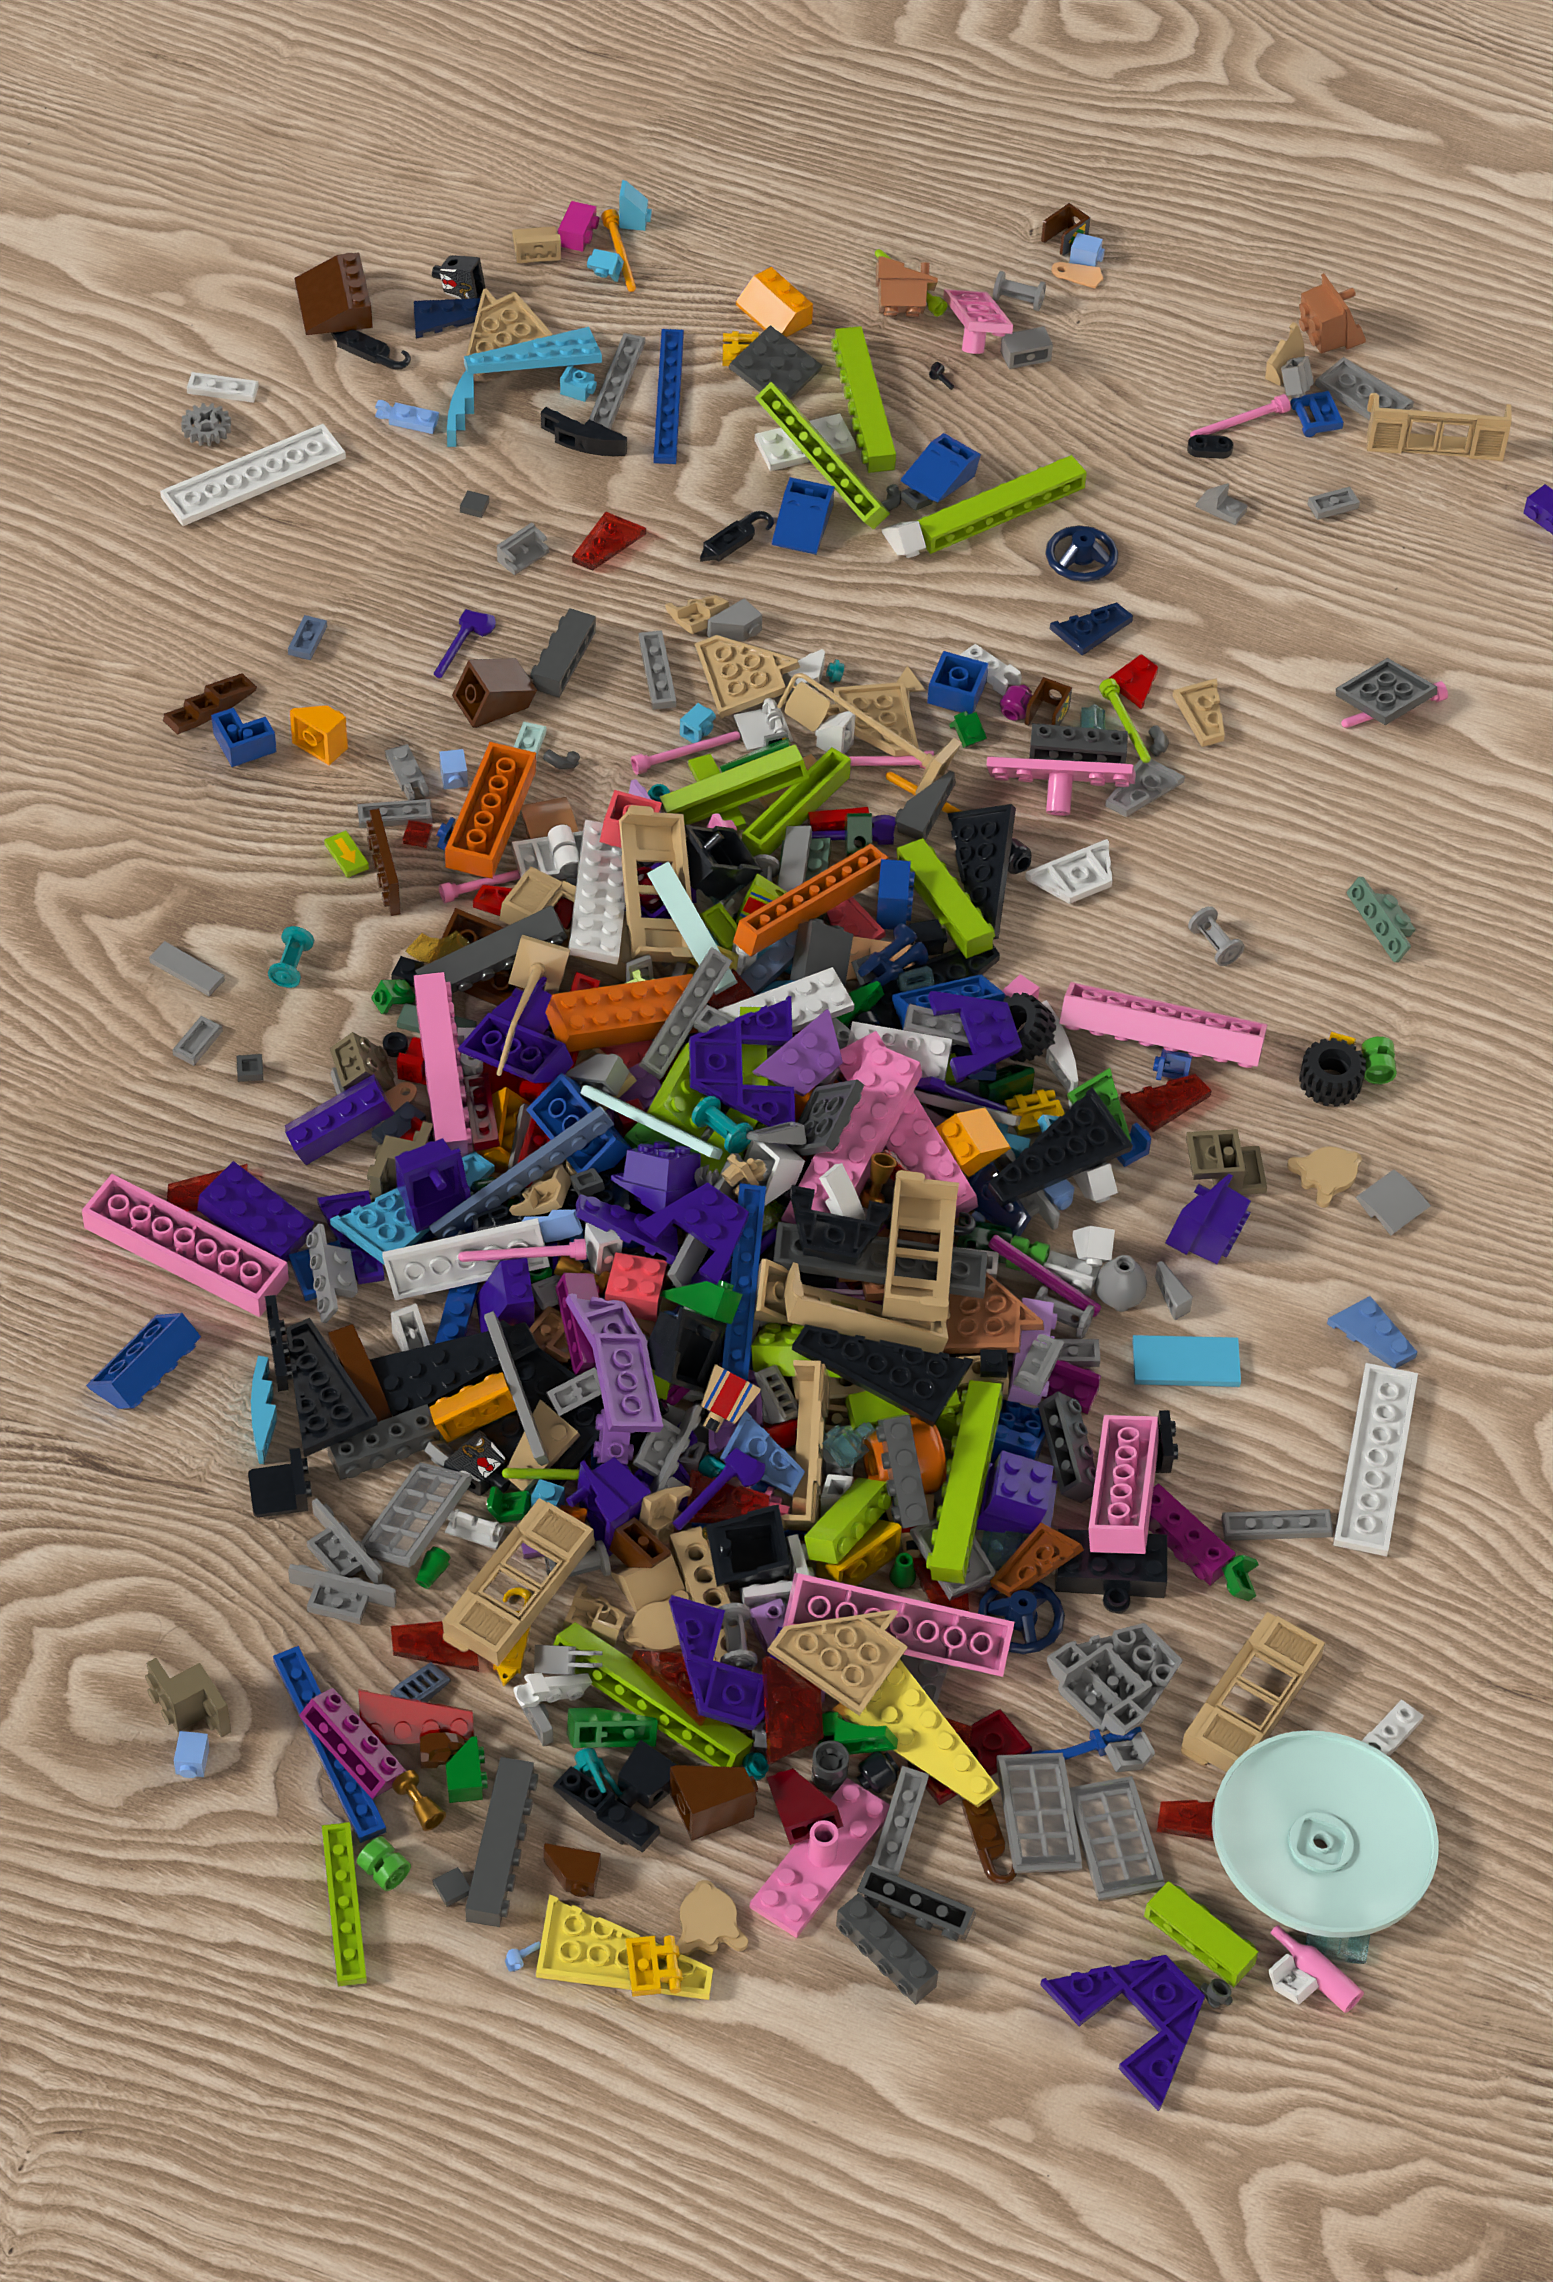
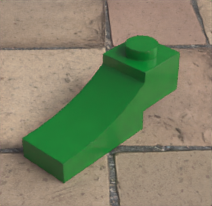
[810,1711,898,1755]

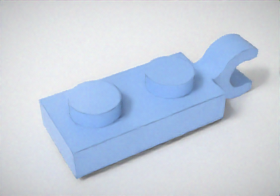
[375,400,439,434]

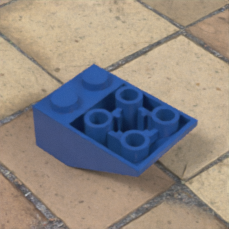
[901,433,981,503]
[772,477,835,555]
[990,1399,1046,1463]

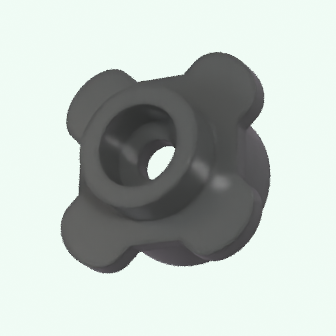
[1200,1979,1233,2008]

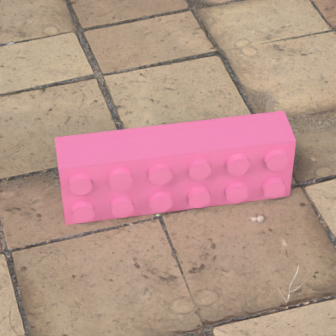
[1089,1415,1159,1554]

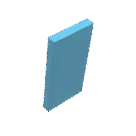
[1132,1335,1241,1387]

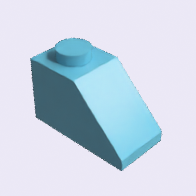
[619,180,652,231]

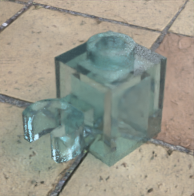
[822,1422,876,1469]

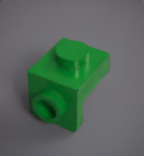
[949,711,987,748]
[371,979,415,1014]
[487,1486,531,1523]
[1222,1555,1259,1602]

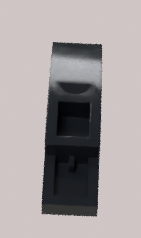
[541,407,627,457]
[553,1766,661,1853]

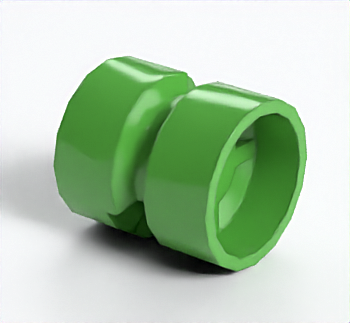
[1361,1036,1397,1084]
[1005,1235,1050,1274]
[357,1836,411,1891]

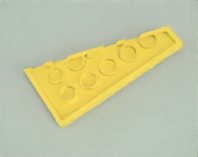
[832,1660,1000,1807]
[536,1894,713,2000]

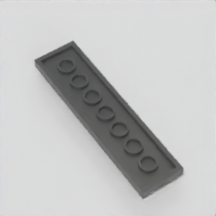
[773,1222,987,1299]

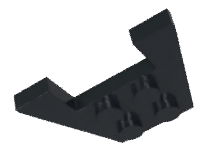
[790,1185,893,1265]

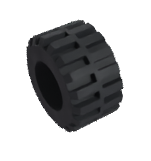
[1003,992,1056,1062]
[1299,1038,1366,1107]

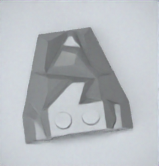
[1047,1623,1183,1736]

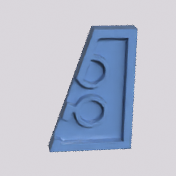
[1327,1296,1417,1369]
[720,1410,805,1496]

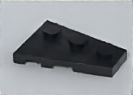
[265,1295,293,1392]

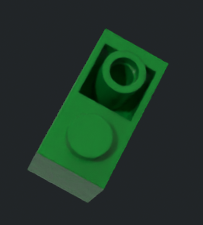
[446,1736,488,1803]

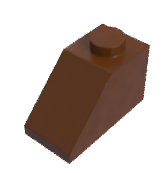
[609,1517,672,1568]
[543,1843,601,1897]

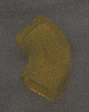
[405,931,471,964]

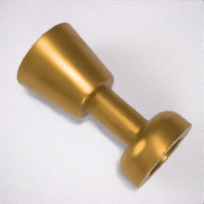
[859,1153,897,1209]
[554,1256,610,1297]
[392,1770,446,1831]

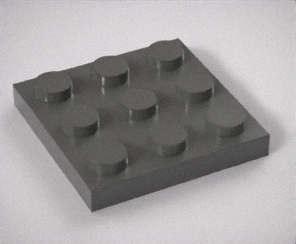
[729,325,823,400]
[1336,658,1437,725]
[787,1079,865,1156]

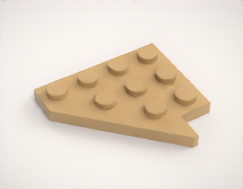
[466,288,553,376]
[695,635,800,718]
[824,682,919,757]
[767,1609,908,1716]

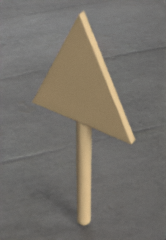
[896,665,926,707]

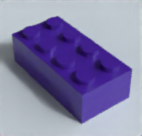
[197,1161,314,1262]

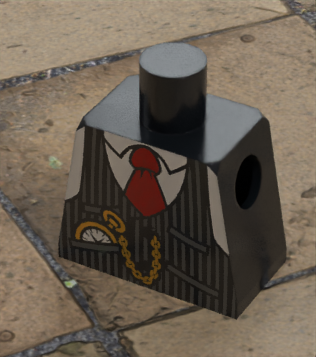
[432,255,486,299]
[444,1430,511,1496]

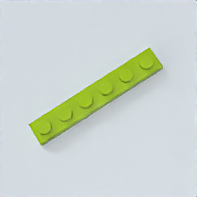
[321,1822,367,1987]

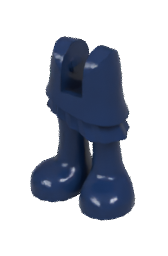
[857,923,929,987]

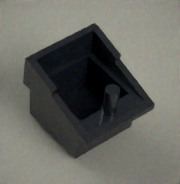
[685,825,763,901]
[647,1307,727,1394]
[706,1504,790,1592]

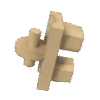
[721,1154,767,1200]

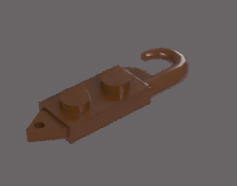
[961,1798,1017,1884]

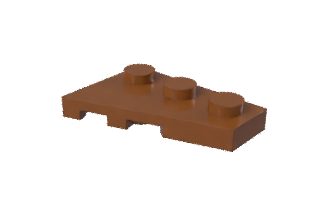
[989,1523,1084,1597]

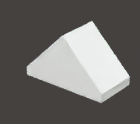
[391,1303,430,1351]

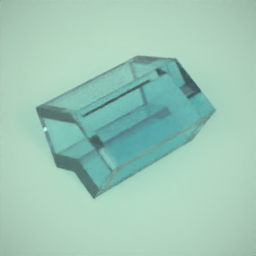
[1080,704,1105,729]
[897,966,934,993]

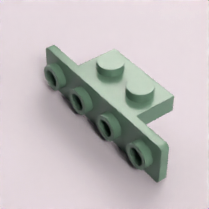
[1347,877,1416,962]

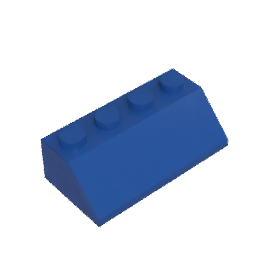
[892,974,1005,1029]
[526,1073,632,1173]
[86,1313,201,1409]

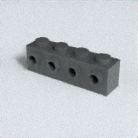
[530,608,596,698]
[1029,723,1128,764]
[1038,1392,1096,1503]
[327,1404,440,1480]
[876,1415,930,1528]
[857,1865,976,1942]
[836,1893,938,2005]

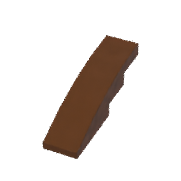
[163,673,257,735]
[328,1324,392,1422]

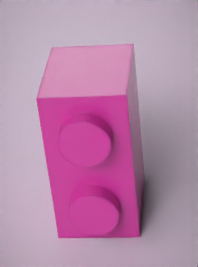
[558,201,599,252]

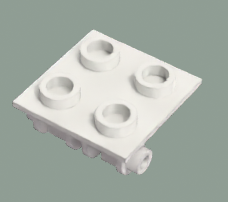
[733,698,793,751]

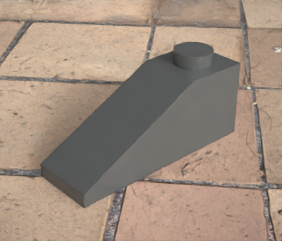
[895,771,956,840]

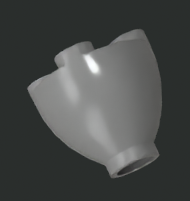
[1094,1255,1147,1312]

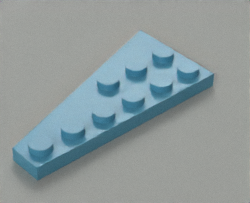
[464,327,602,374]
[330,1152,495,1265]

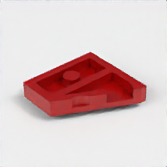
[1109,654,1158,709]

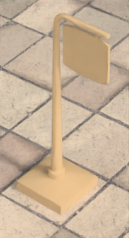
[777,673,962,794]
[497,935,570,1076]

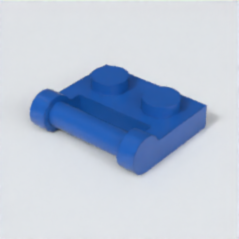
[1290,391,1344,437]

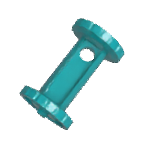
[268,926,315,988]
[692,1096,754,1154]

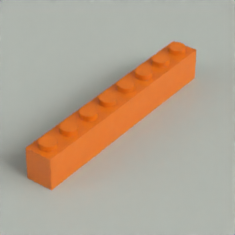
[733,844,888,957]

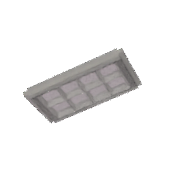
[361,1462,473,1568]
[996,1753,1082,1873]
[1070,1776,1165,1901]

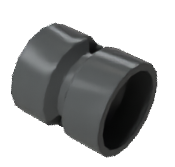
[811,1741,849,1792]

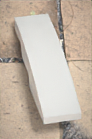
[1041,1000,1078,1093]
[819,1163,866,1220]

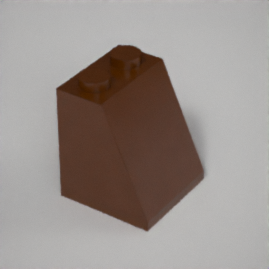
[452,658,537,728]
[670,1765,758,1841]

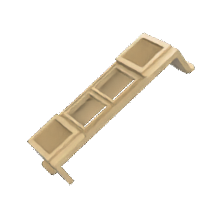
[1367,393,1512,461]
[619,805,694,963]
[499,867,644,983]
[882,1170,959,1322]
[784,1262,950,1354]
[781,1360,830,1531]
[442,1498,595,1666]
[1181,1612,1325,1773]

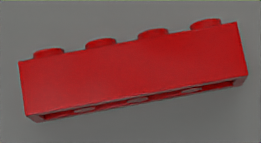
[807,807,869,831]

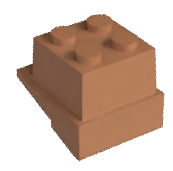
[876,256,938,317]
[1299,273,1366,354]

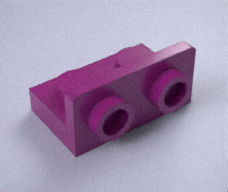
[1042,1360,1101,1414]

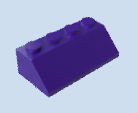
[458,1013,574,1083]
[285,1074,395,1165]

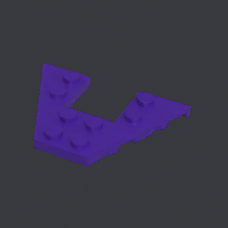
[689,996,795,1127]
[669,1595,803,1731]
[1040,1955,1205,2111]

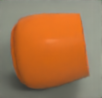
[862,1417,947,1495]

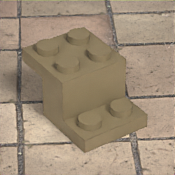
[367,1121,435,1202]
[1186,1129,1267,1195]
[145,1658,231,1737]

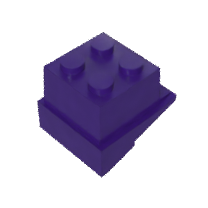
[491,976,556,1039]
[395,1138,471,1233]
[611,1141,701,1213]
[1165,1174,1251,1264]
[976,1450,1058,1534]
[566,1457,651,1557]

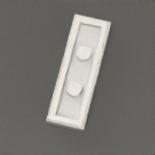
[187,372,259,403]

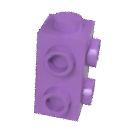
[593,1409,634,1465]

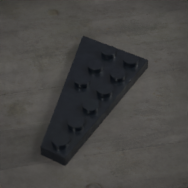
[286,1318,378,1457]

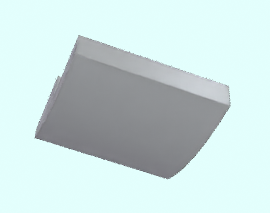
[1355,1170,1431,1236]

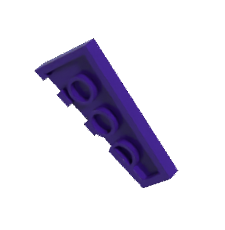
[317,1190,385,1284]
[576,1194,678,1265]

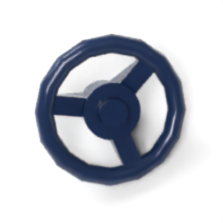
[1045,525,1119,582]
[978,1581,1065,1655]

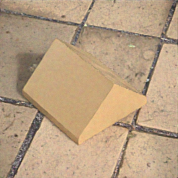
[754,1259,793,1325]
[611,1554,685,1613]

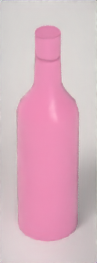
[1271,1925,1364,2013]

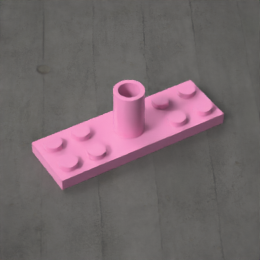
[943,289,1013,354]
[987,757,1136,816]
[749,1778,890,1938]

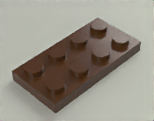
[366,808,401,916]

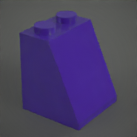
[476,1258,534,1333]

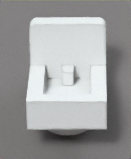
[1269,1954,1319,2005]

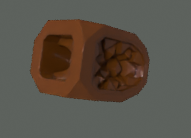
[420,1732,465,1768]

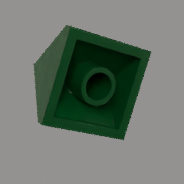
[978,1063,1035,1105]

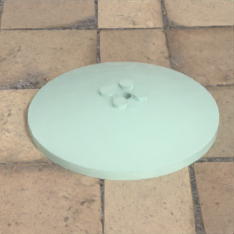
[1212,1730,1439,1938]

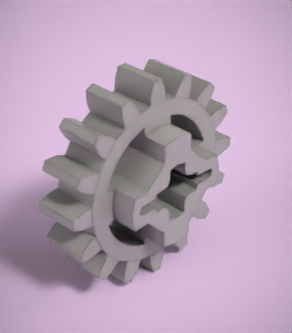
[181,403,231,446]

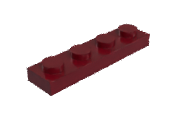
[463,1073,500,1151]

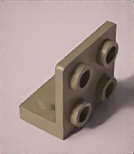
[330,1032,396,1090]

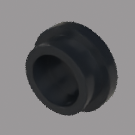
[1103,1588,1130,1613]

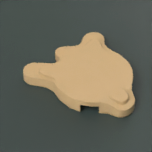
[1287,1146,1362,1208]
[623,1590,689,1654]
[676,1880,748,1956]

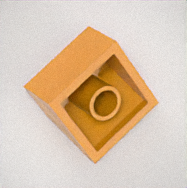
[290,705,348,766]
[935,1107,1011,1177]

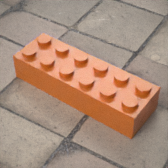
[445,742,536,879]
[545,974,705,1052]

